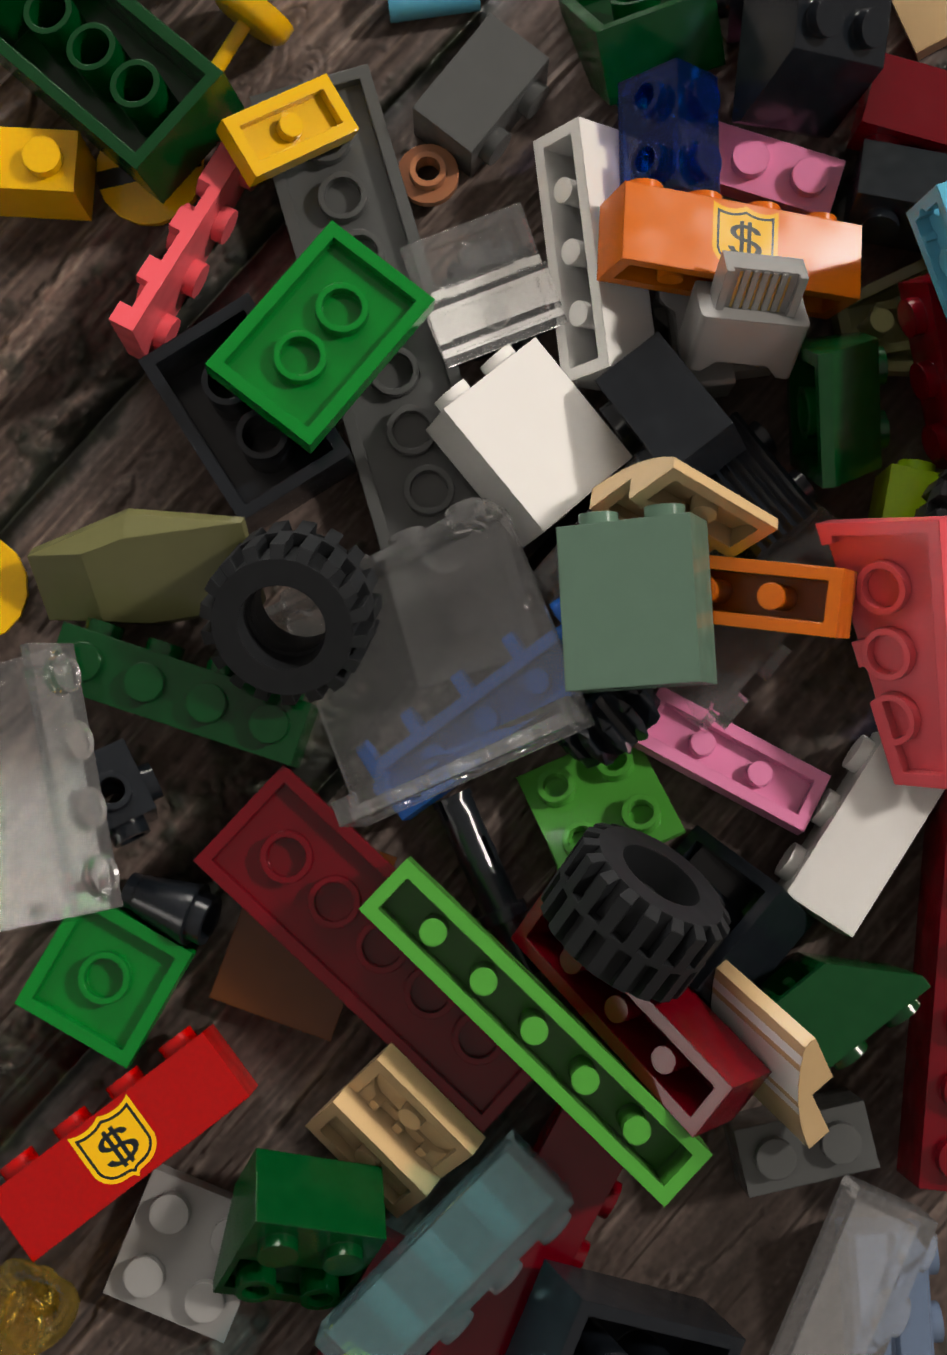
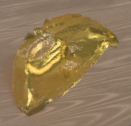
[0,1257,81,1355]

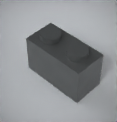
[412,13,550,178]
[723,1087,880,1198]

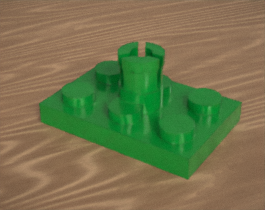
[205,220,435,454]

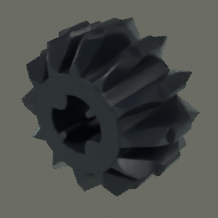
[548,689,661,768]

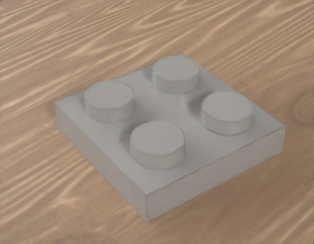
[103,1164,242,1343]

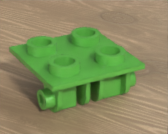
[516,747,686,870]

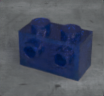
[618,57,722,193]

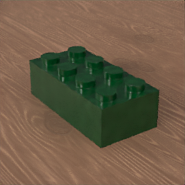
[0,0,245,204]

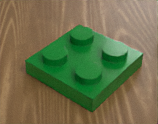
[14,888,197,1069]

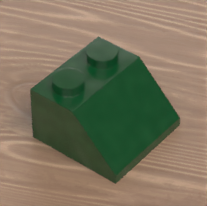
[558,0,726,106]
[787,332,890,489]

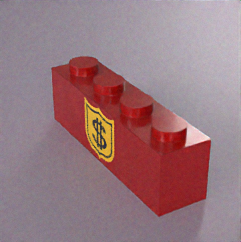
[0,1024,258,1262]

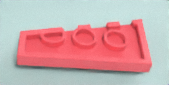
[108,142,258,359]
[815,516,947,789]

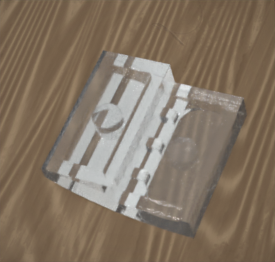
[400,202,568,369]

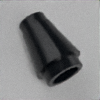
[120,872,222,946]

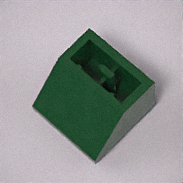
[759,952,931,1070]
[213,1148,387,1310]

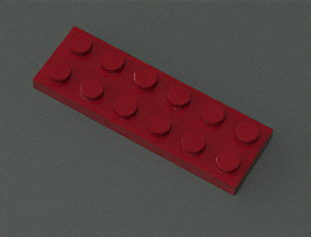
[193,764,532,1134]

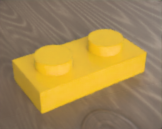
[216,73,359,188]

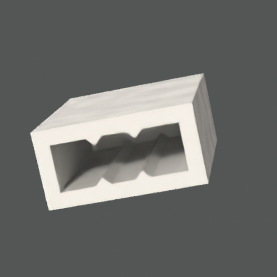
[426,337,633,548]

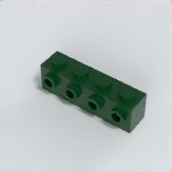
[42,617,319,768]

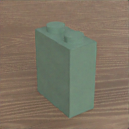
[556,503,717,693]

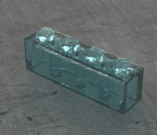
[314,1129,574,1355]

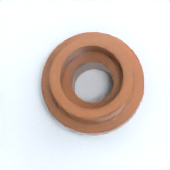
[398,144,459,207]

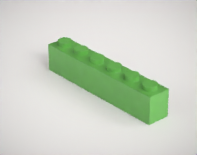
[359,856,713,1207]

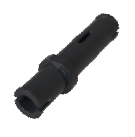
[432,788,540,974]

